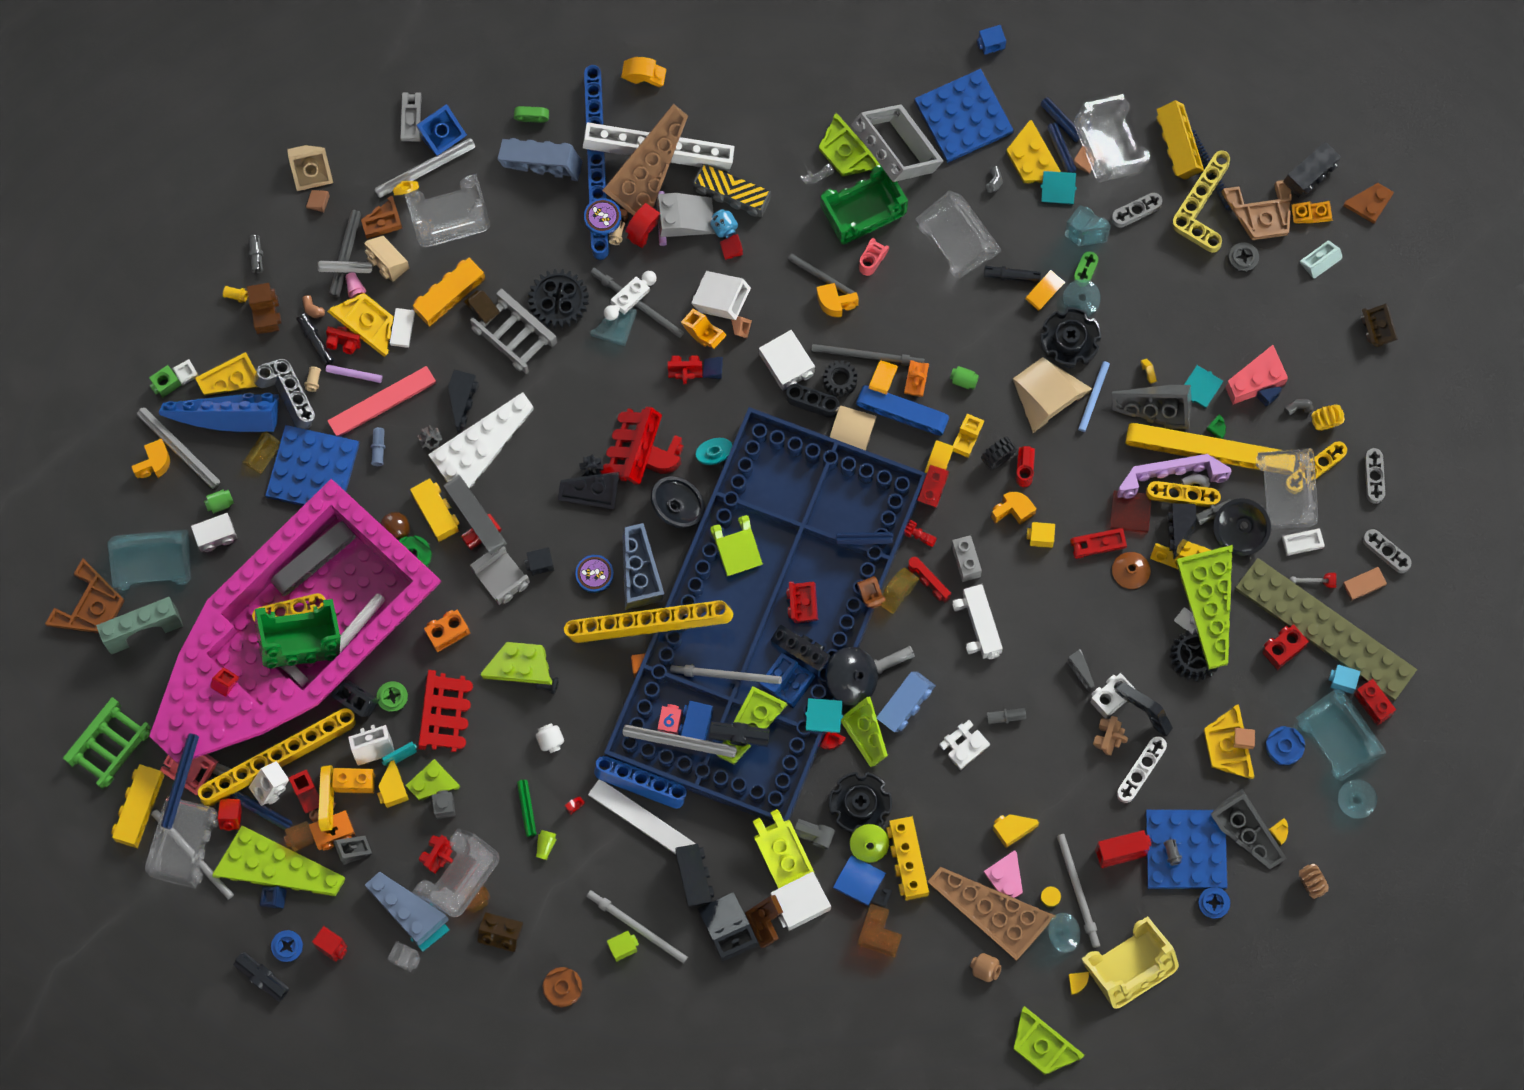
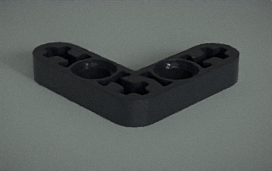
[1114,681,1173,736]

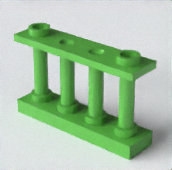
[63,697,152,790]

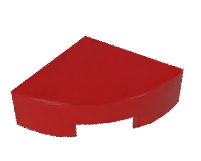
[820,732,846,749]
[565,797,585,814]

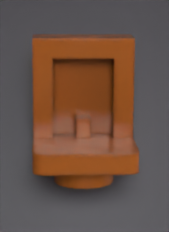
[857,576,886,608]

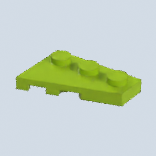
[841,697,888,767]

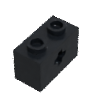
[331,680,379,717]

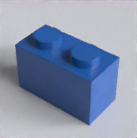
[678,701,713,740]

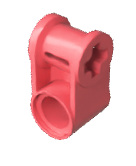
[859,238,889,276]

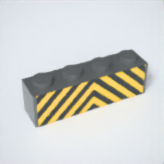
[693,164,771,217]

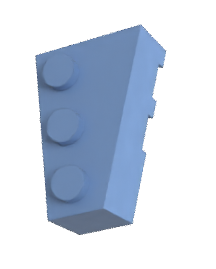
[876,672,936,732]

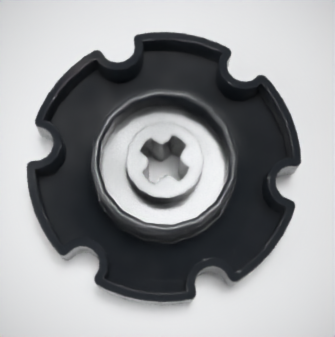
[1040,307,1101,368]
[829,772,892,834]

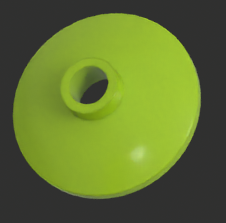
[850,824,889,863]

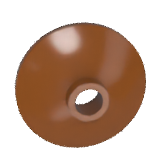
[1112,552,1151,589]

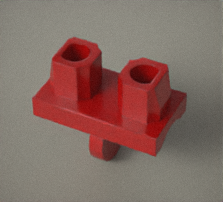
[326,326,361,355]
[668,356,702,384]
[419,835,454,874]

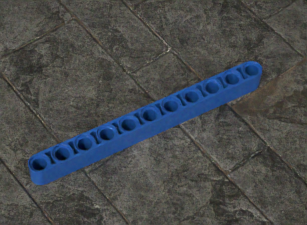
[584,65,609,260]

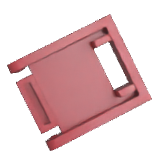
[160,754,219,795]

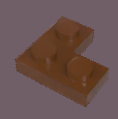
[745,895,784,948]

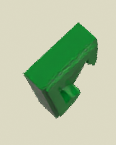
[1207,414,1226,439]

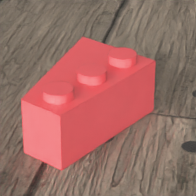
[1226,345,1288,405]

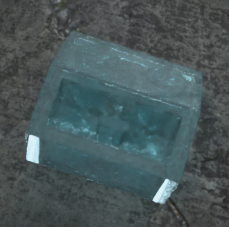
[1064,205,1111,246]

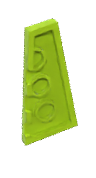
[717,686,787,764]

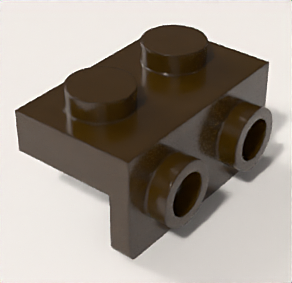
[1361,303,1398,347]
[477,912,523,952]

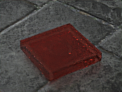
[1110,490,1151,533]

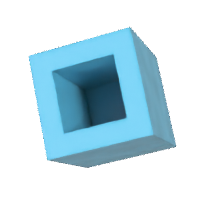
[1329,665,1360,694]

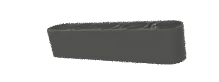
[443,474,507,555]
[271,521,356,596]

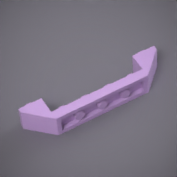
[1117,454,1232,499]

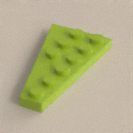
[1176,545,1233,669]
[212,826,345,896]

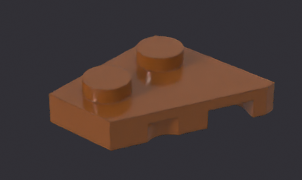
[1343,183,1394,224]
[361,196,402,239]

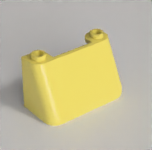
[1082,916,1179,1009]

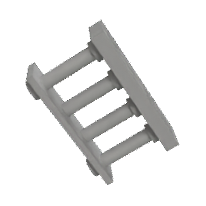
[470,288,557,374]

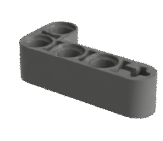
[254,359,315,430]

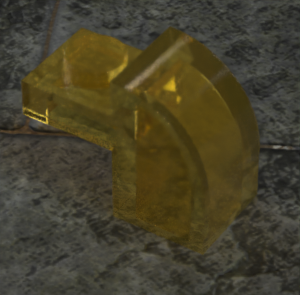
[881,568,919,614]

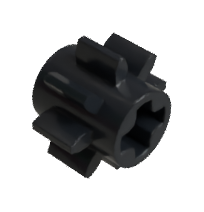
[579,454,604,476]

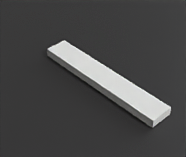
[588,780,696,855]

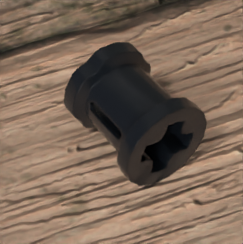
[536,677,559,694]

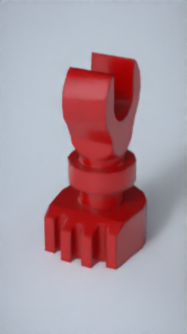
[904,520,937,547]

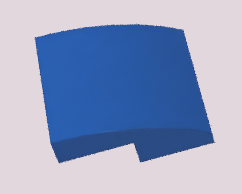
[759,653,816,708]
[833,855,886,906]

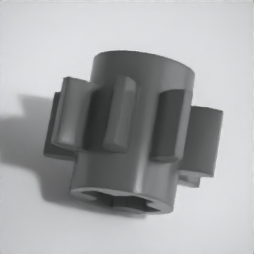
[417,425,442,450]

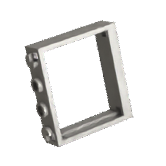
[851,104,943,182]

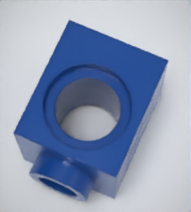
[977,25,1006,55]

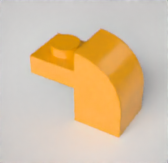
[621,57,666,87]
[816,283,859,317]
[681,309,726,349]
[131,439,170,479]
[991,492,1037,524]

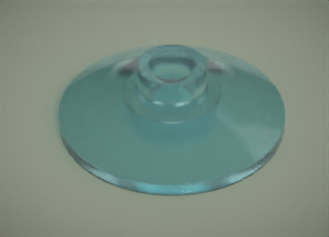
[1063,279,1101,316]
[1338,780,1377,818]
[1048,913,1080,952]

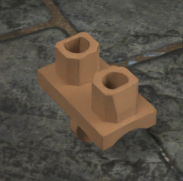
[1093,716,1128,756]

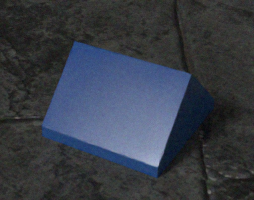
[416,104,467,156]

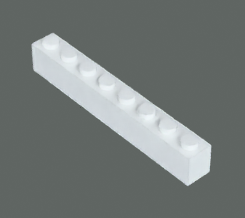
[583,123,734,172]

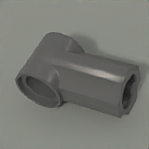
[794,819,835,850]

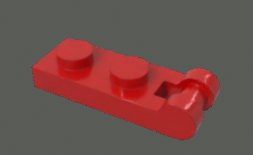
[1070,528,1127,559]
[908,557,951,603]

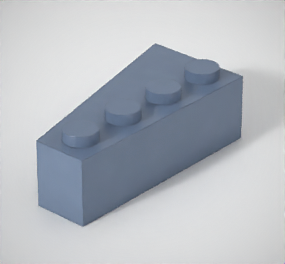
[498,138,583,181]
[623,523,664,610]
[365,872,449,946]

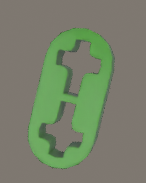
[514,106,549,122]
[1074,252,1098,287]

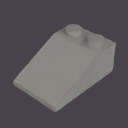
[656,193,716,237]

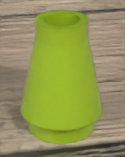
[536,830,557,860]

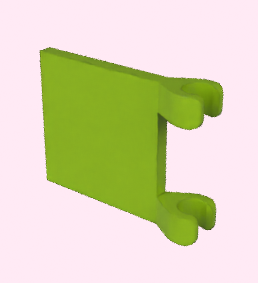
[710,515,763,576]

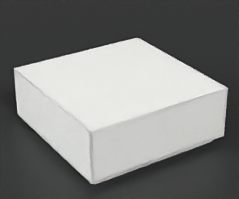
[173,359,198,385]

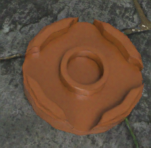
[543,967,583,1007]

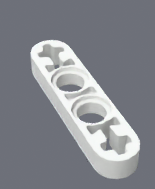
[1117,737,1167,803]

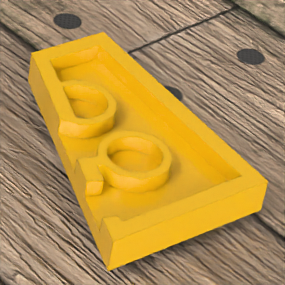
[195,352,258,396]

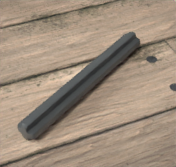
[329,210,361,297]

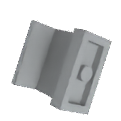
[470,546,530,605]

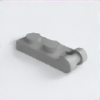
[401,92,422,141]

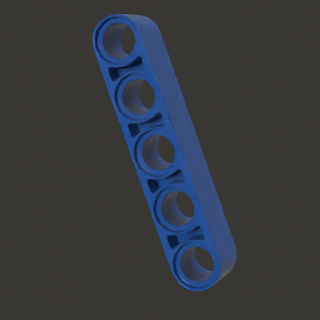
[856,385,949,436]
[594,756,686,808]

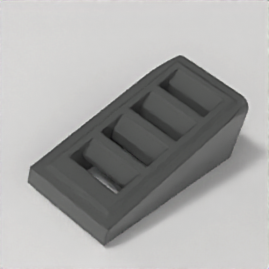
[1067,649,1095,692]

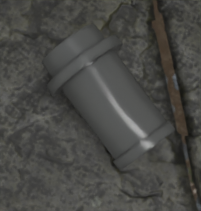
[1164,839,1182,866]

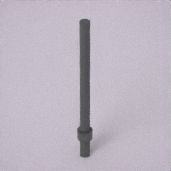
[590,268,684,338]
[812,344,925,366]

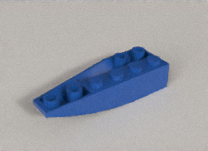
[159,393,279,432]

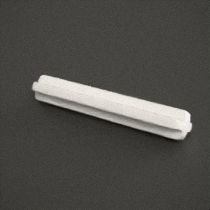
[340,593,385,653]

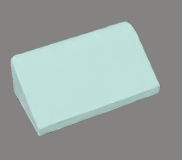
[1300,240,1342,278]

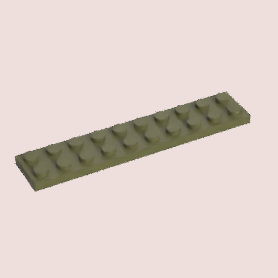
[1235,558,1417,701]

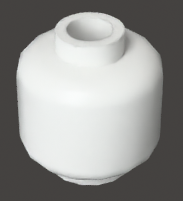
[536,723,564,753]

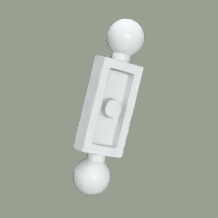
[604,271,657,320]

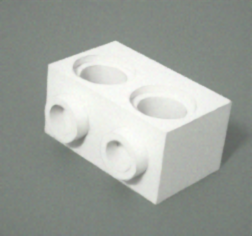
[1090,673,1135,719]
[249,761,289,806]

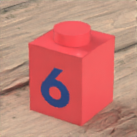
[658,704,683,735]

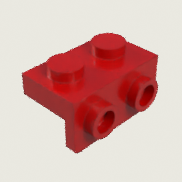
[786,582,818,623]

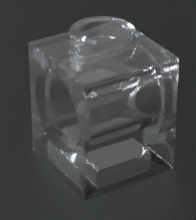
[388,941,420,972]

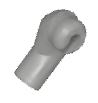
[1181,473,1210,488]

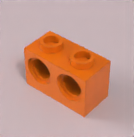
[424,609,470,652]

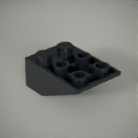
[697,892,758,962]

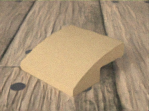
[830,406,876,451]

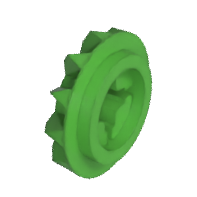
[377,681,408,712]

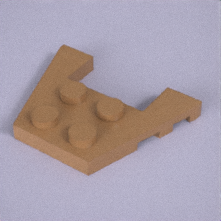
[1222,180,1292,240]

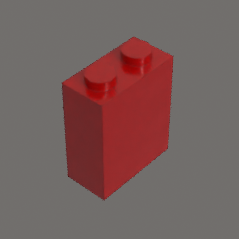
[1095,830,1152,868]

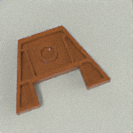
[45,558,125,633]

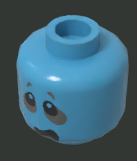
[710,209,738,238]

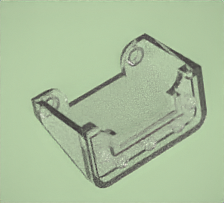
[405,174,490,247]
[915,191,1001,278]
[1256,448,1318,529]
[412,828,500,917]

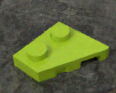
[405,759,460,801]

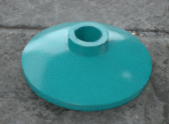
[696,438,733,465]

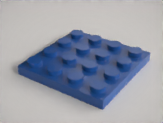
[914,69,1014,163]
[265,425,360,506]
[1146,810,1227,889]

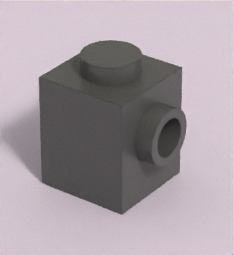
[432,790,456,819]

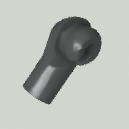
[986,166,1003,193]
[1284,399,1314,416]

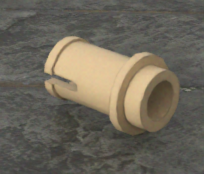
[608,221,625,245]
[304,367,321,392]

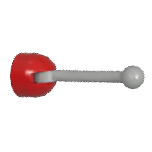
[1289,573,1336,588]

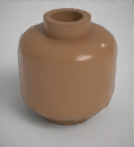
[970,953,1001,982]

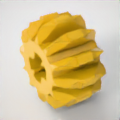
[1311,404,1345,431]

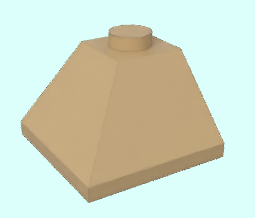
[287,145,333,191]

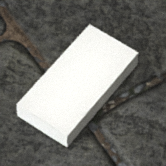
[390,308,415,348]
[1282,528,1324,556]

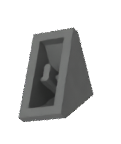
[334,836,372,865]

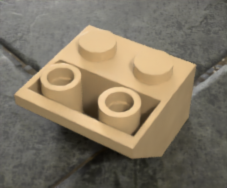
[364,236,409,282]

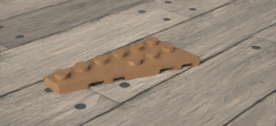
[603,103,688,216]
[928,867,1056,961]

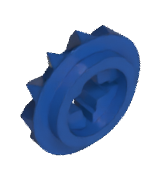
[1198,887,1230,919]
[271,930,303,962]

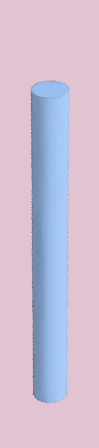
[1078,361,1110,432]

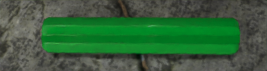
[517,780,537,837]

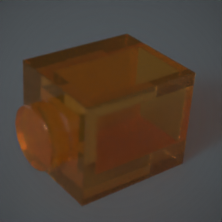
[284,821,315,852]

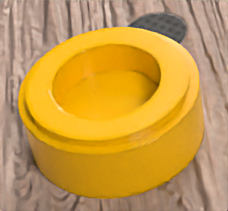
[1041,887,1061,907]

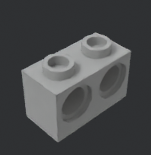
[951,535,982,582]

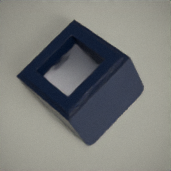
[703,357,723,379]
[1256,387,1282,406]
[260,886,287,909]

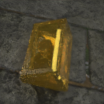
[242,432,281,474]

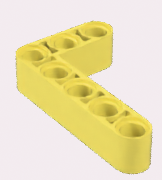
[1173,151,1230,253]

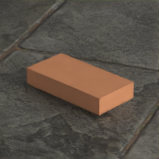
[1343,567,1387,601]

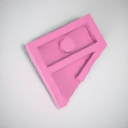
[984,851,1023,898]

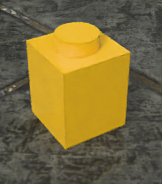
[1027,522,1055,548]

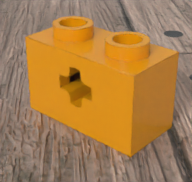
[332,768,375,793]

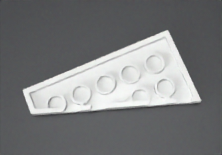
[428,392,534,488]

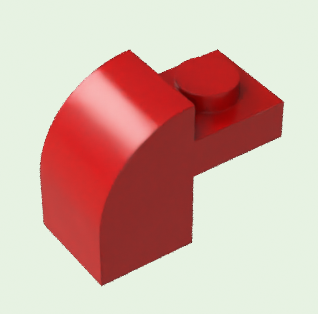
[625,203,660,248]
[646,435,684,474]
[289,769,319,814]

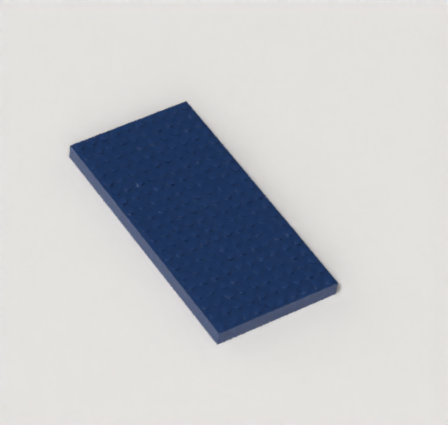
[604,407,927,823]

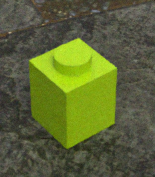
[607,931,639,962]

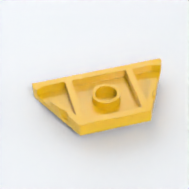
[1006,120,1061,183]
[327,293,393,357]
[1204,705,1254,779]

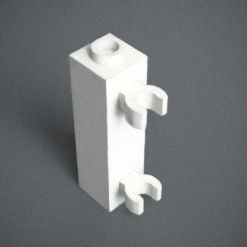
[952,584,1003,659]

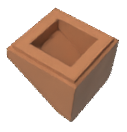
[1074,146,1098,174]
[306,190,330,213]
[731,316,752,339]
[1234,728,1255,749]

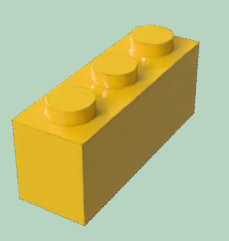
[410,479,460,542]

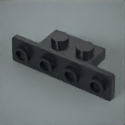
[771,625,830,671]

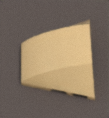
[1013,357,1093,433]

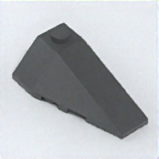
[1112,385,1191,429]

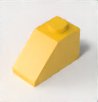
[377,760,409,808]
[993,814,1039,848]

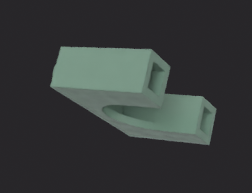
[96,597,183,655]

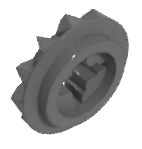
[1229,242,1259,272]

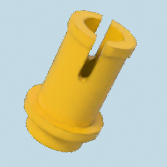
[223,286,248,303]

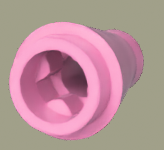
[345,272,366,299]

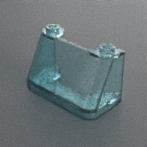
[108,530,191,590]
[1296,690,1386,781]

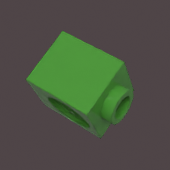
[149,365,181,398]

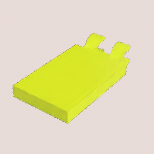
[753,809,814,889]

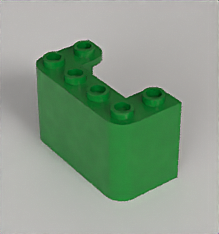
[820,165,908,245]
[255,599,341,669]

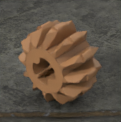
[1299,863,1329,899]

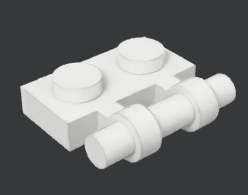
[939,720,990,770]

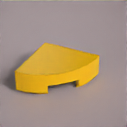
[393,181,419,195]
[1141,359,1157,383]
[1269,818,1288,846]
[1069,972,1089,995]

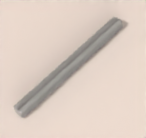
[375,138,475,198]
[137,408,220,489]
[623,725,737,758]

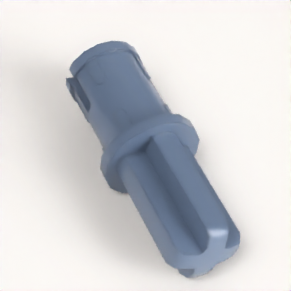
[370,427,386,466]

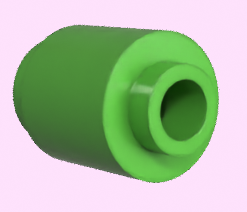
[950,366,979,389]
[204,489,234,514]

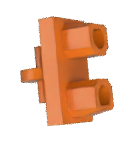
[904,360,929,397]

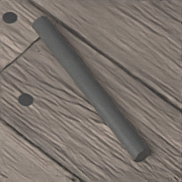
[788,254,855,295]

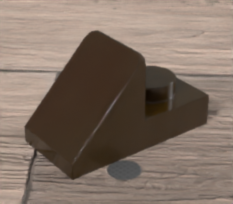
[463,290,500,324]

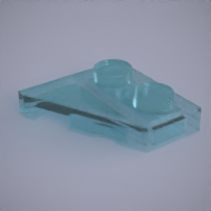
[590,308,637,346]

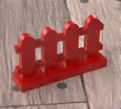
[601,407,662,485]
[418,670,473,752]

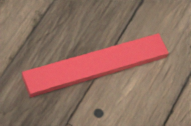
[327,366,436,437]

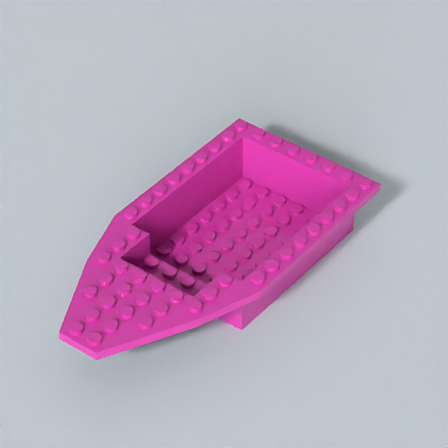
[150,479,441,764]

